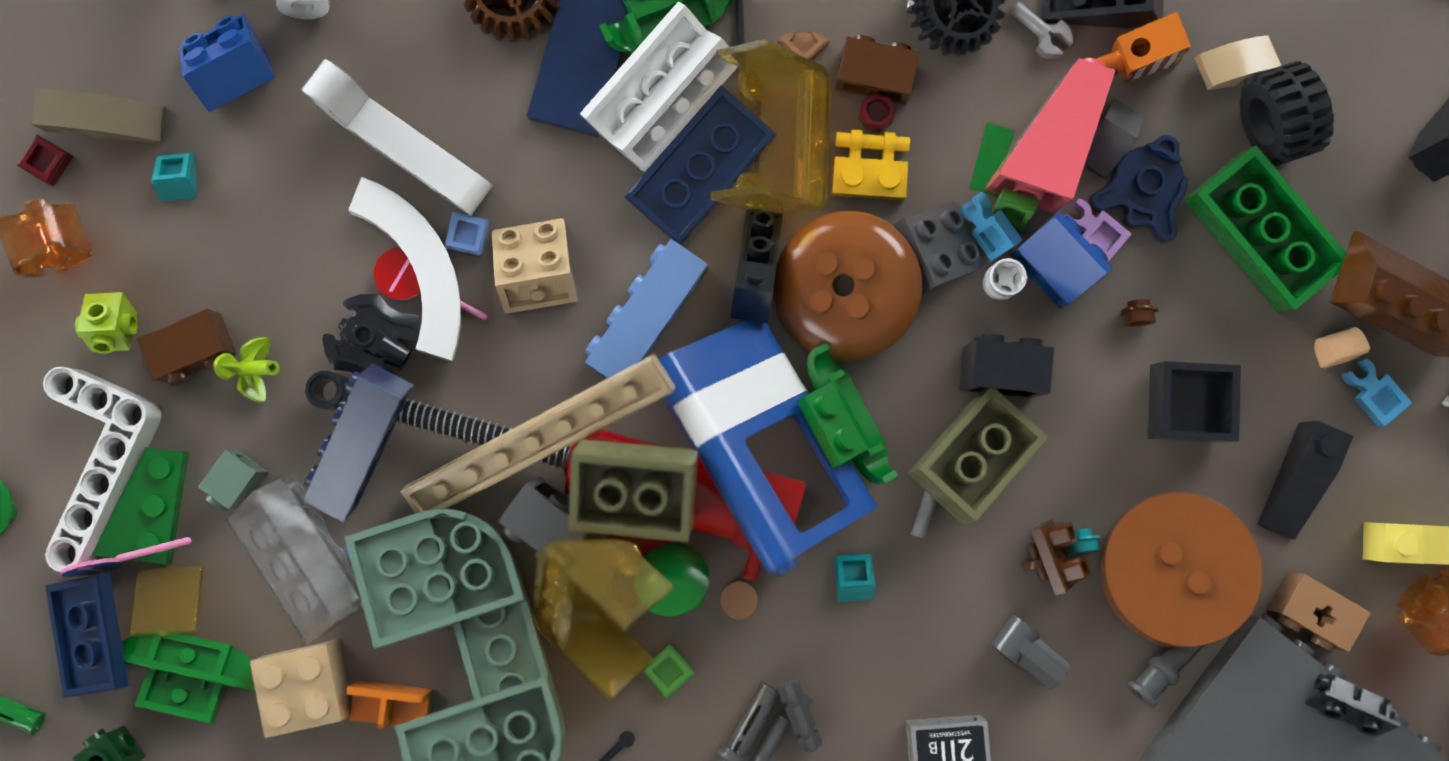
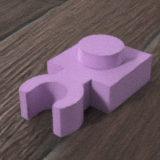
[1063,199,1132,263]

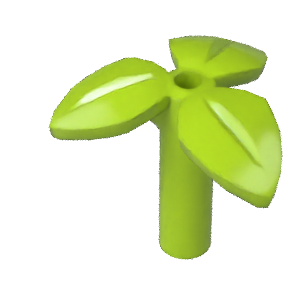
[213,337,279,402]

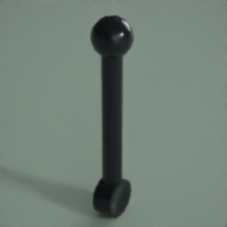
[736,0,745,61]
[599,731,635,761]

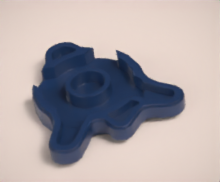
[1089,135,1188,243]

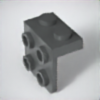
[892,201,984,295]

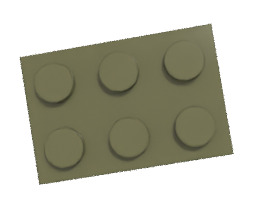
[907,388,1049,525]
[568,439,699,542]

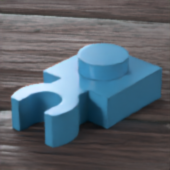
[960,192,1022,262]
[1341,358,1412,427]

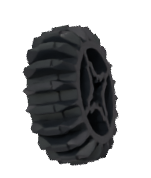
[907,0,1006,57]

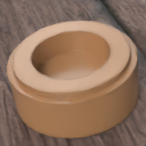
[720,581,758,619]

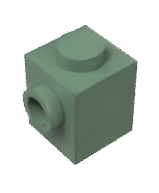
[198,450,268,511]

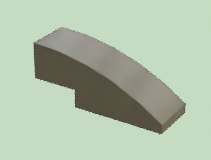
[31,87,166,143]

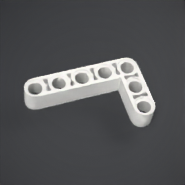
[301,59,493,216]
[43,367,162,572]

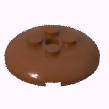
[774,211,923,361]

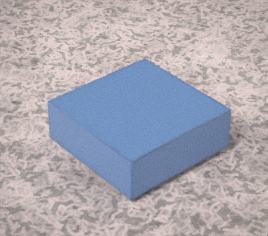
[444,212,491,257]

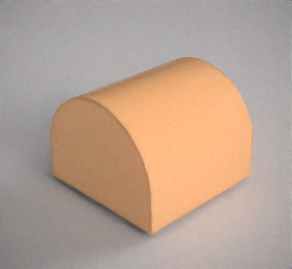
[1314,327,1371,369]

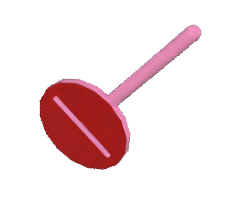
[373,247,488,321]

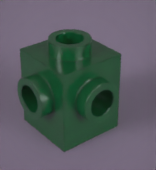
[72,726,146,761]

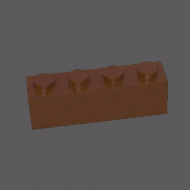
[1330,231,1449,357]

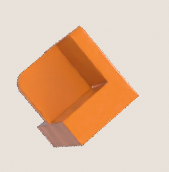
[346,680,433,729]

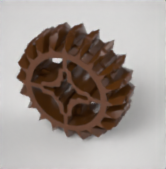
[464,0,560,43]

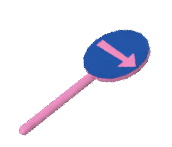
[60,537,192,577]

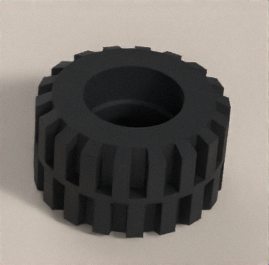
[1240,61,1334,166]

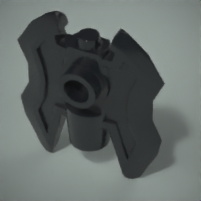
[322,294,422,393]

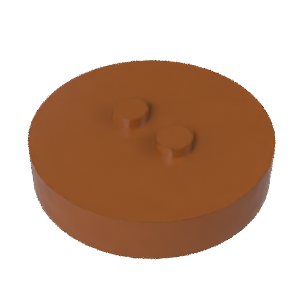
[1099,493,1262,648]

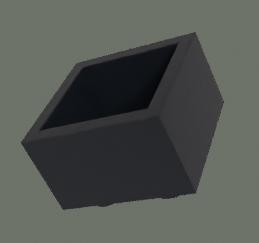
[959,334,1054,398]
[1148,361,1241,443]

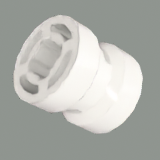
[982,258,1027,300]

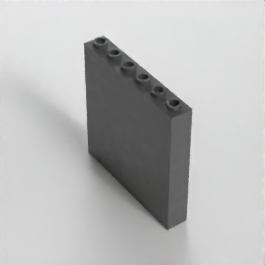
[1138,615,1448,761]

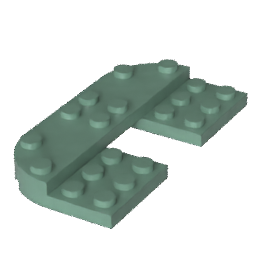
[345,509,566,761]

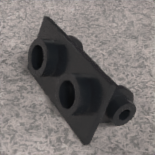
[1305,674,1401,736]

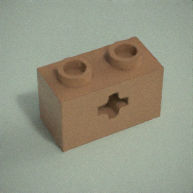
[1267,571,1371,653]

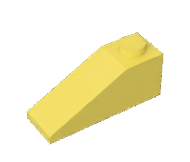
[1363,522,1449,565]

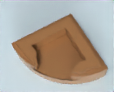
[778,31,830,69]

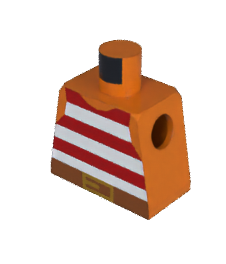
[1096,11,1191,83]

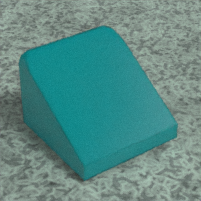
[151,153,198,201]
[834,554,876,602]

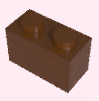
[835,35,920,105]
[136,309,237,385]

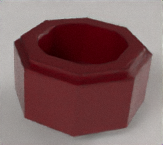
[858,93,896,132]

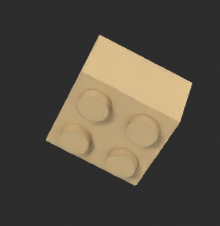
[250,639,352,738]

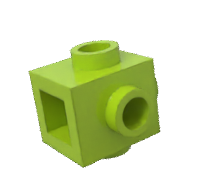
[75,292,138,354]

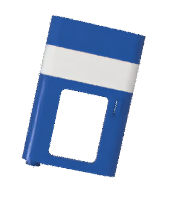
[658,320,878,577]

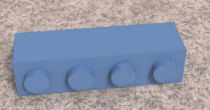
[585,239,708,379]

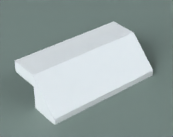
[580,2,742,173]

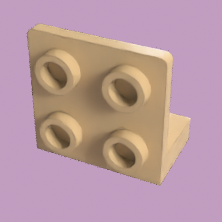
[492,218,578,314]

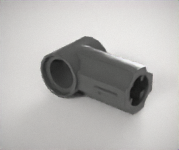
[989,614,1071,690]

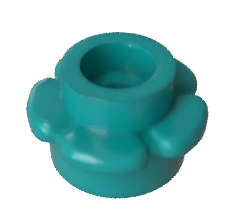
[1067,528,1101,555]

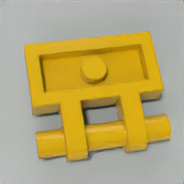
[831,129,910,201]

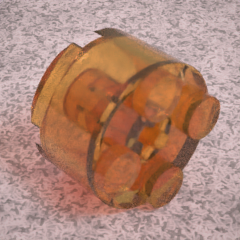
[0,199,92,277]
[1395,568,1449,656]

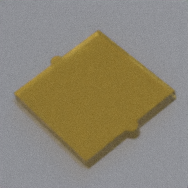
[130,564,204,638]

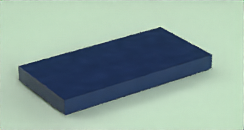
[527,0,629,138]
[624,85,777,245]

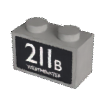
[905,715,991,761]

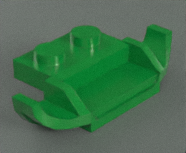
[599,0,733,54]
[796,342,898,484]
[122,628,256,724]

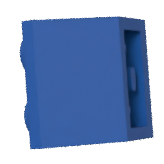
[179,13,275,112]
[1010,212,1113,309]

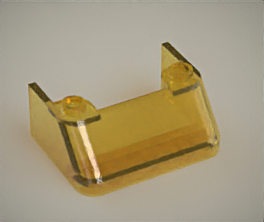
[711,39,831,212]
[532,539,672,701]

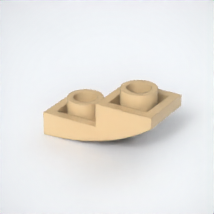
[1194,35,1282,90]

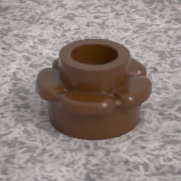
[1121,299,1159,327]

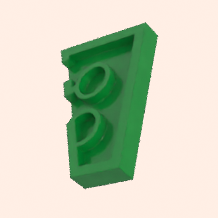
[92,447,189,564]

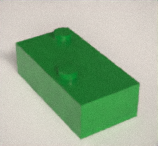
[1183,145,1346,312]

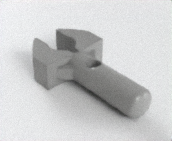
[1010,2,1073,59]

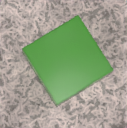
[992,188,1039,231]
[642,643,695,698]

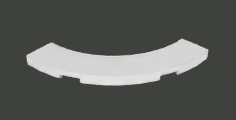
[348,177,461,363]

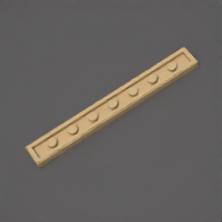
[400,354,675,514]

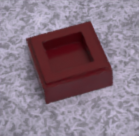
[17,135,73,187]

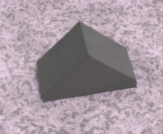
[1084,98,1145,179]

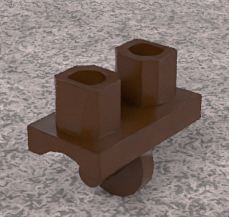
[1021,519,1091,595]

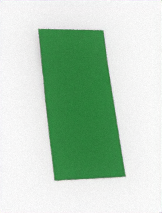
[969,122,1015,196]

